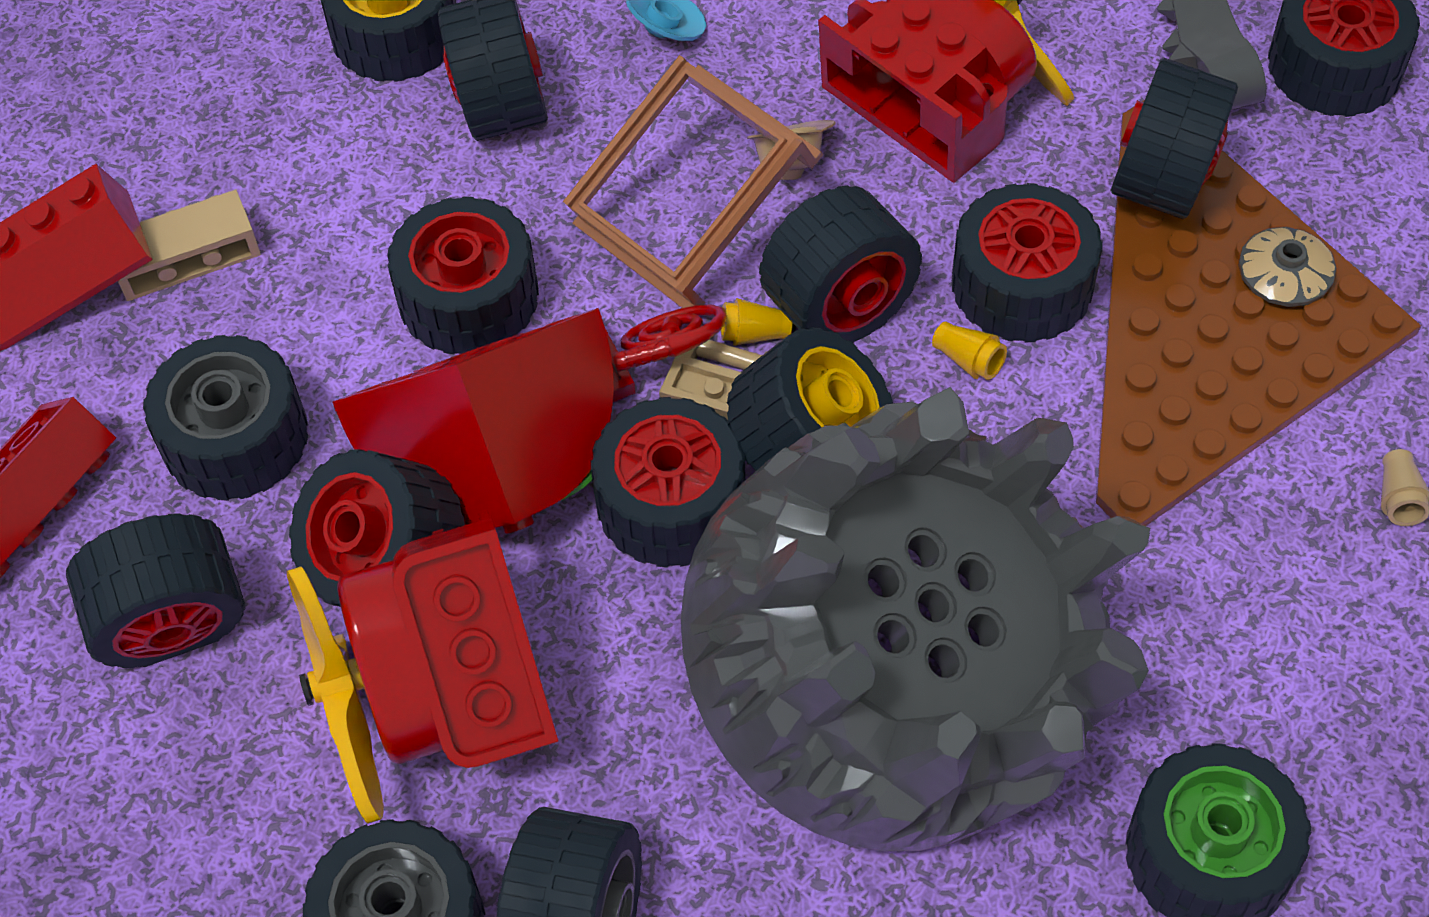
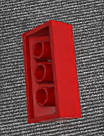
[0,164,153,351]
[0,397,116,578]

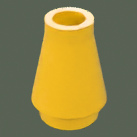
[721,298,792,346]
[932,321,1007,380]

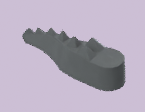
[1157,0,1267,110]

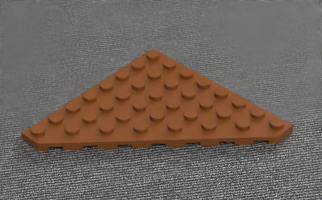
[1096,100,1421,526]

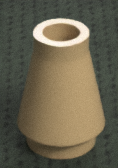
[1381,449,1429,526]

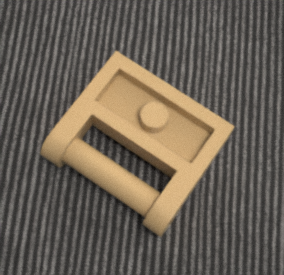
[659,340,767,420]

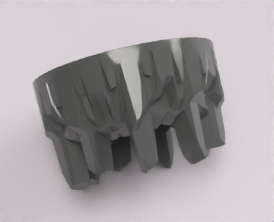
[681,387,1151,851]

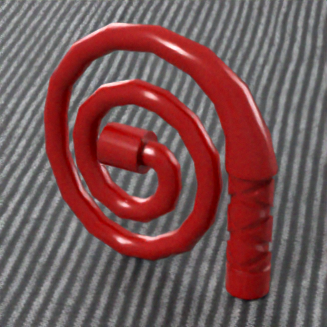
[613,304,727,372]

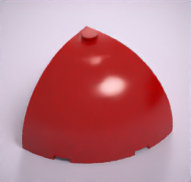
[332,308,614,534]

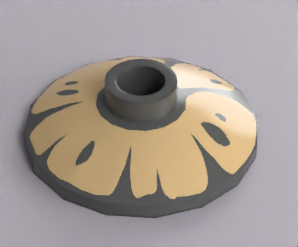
[1238,227,1336,307]

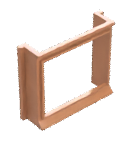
[563,55,823,308]

